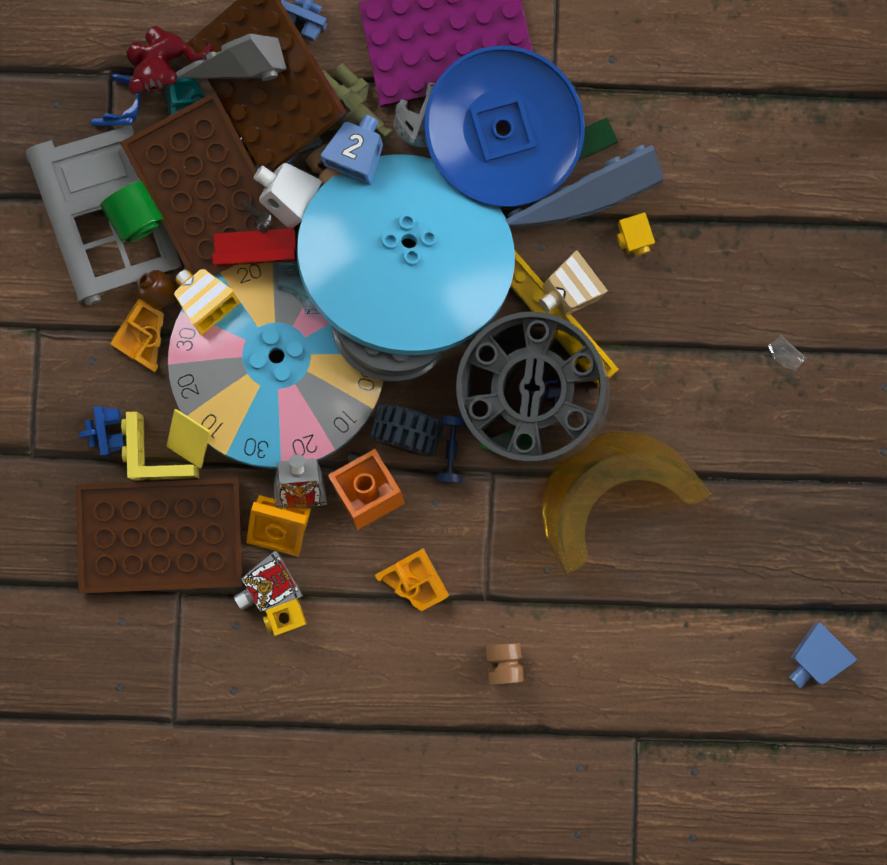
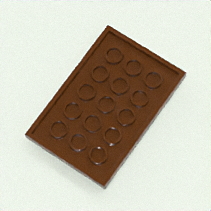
[187,0,347,172]
[120,92,288,276]
[76,478,243,594]

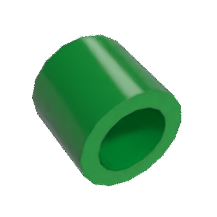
[100,181,164,243]

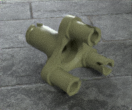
[322,63,393,141]

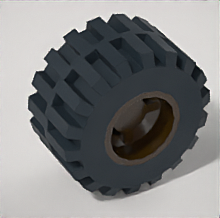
[370,404,444,457]

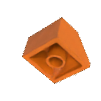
[328,449,405,530]

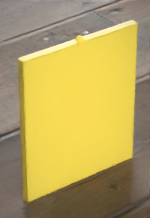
[166,409,211,469]

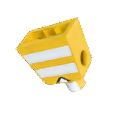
[174,269,241,336]

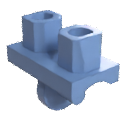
[281,0,328,42]

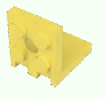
[121,412,199,481]

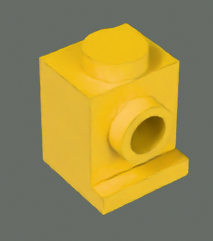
[263,599,307,636]

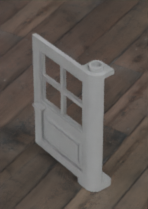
[25,125,182,306]

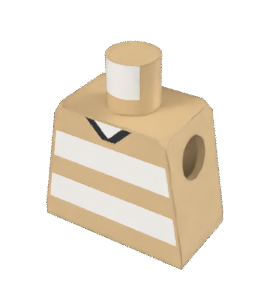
[539,251,608,316]

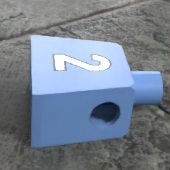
[321,115,383,185]

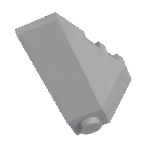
[176,34,287,81]

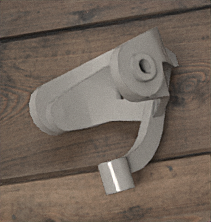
[394,83,435,147]

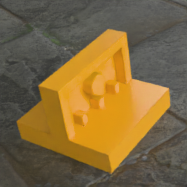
[246,495,311,557]

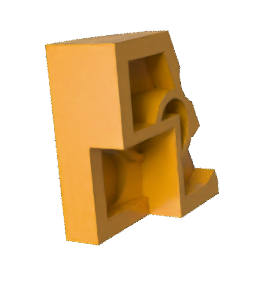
[109,299,164,372]
[375,548,449,612]

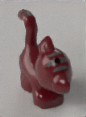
[126,26,214,94]

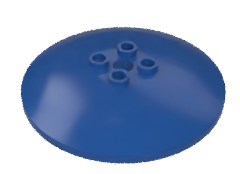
[424,46,585,207]

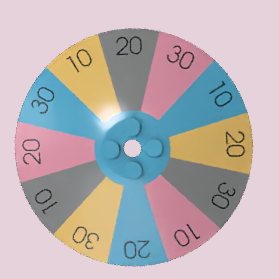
[168,261,383,469]

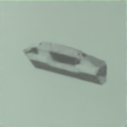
[769,334,806,371]

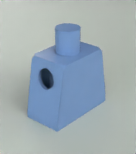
[788,622,857,689]

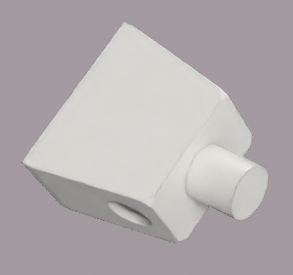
[253,163,322,229]

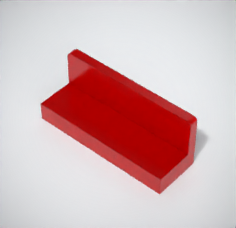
[212,228,297,267]

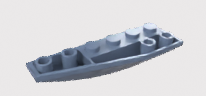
[505,145,664,229]

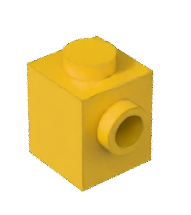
[617,212,655,257]

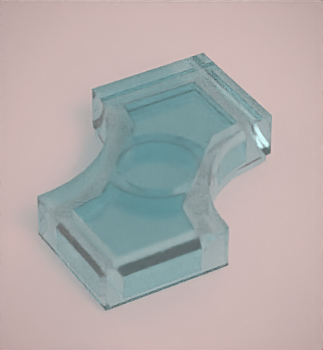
[277,262,320,314]

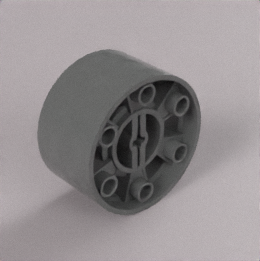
[456,312,611,466]

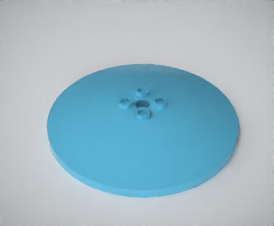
[297,154,515,355]

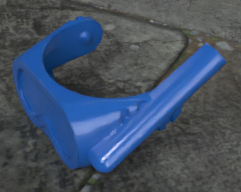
[91,74,142,126]

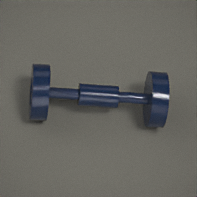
[435,416,467,484]

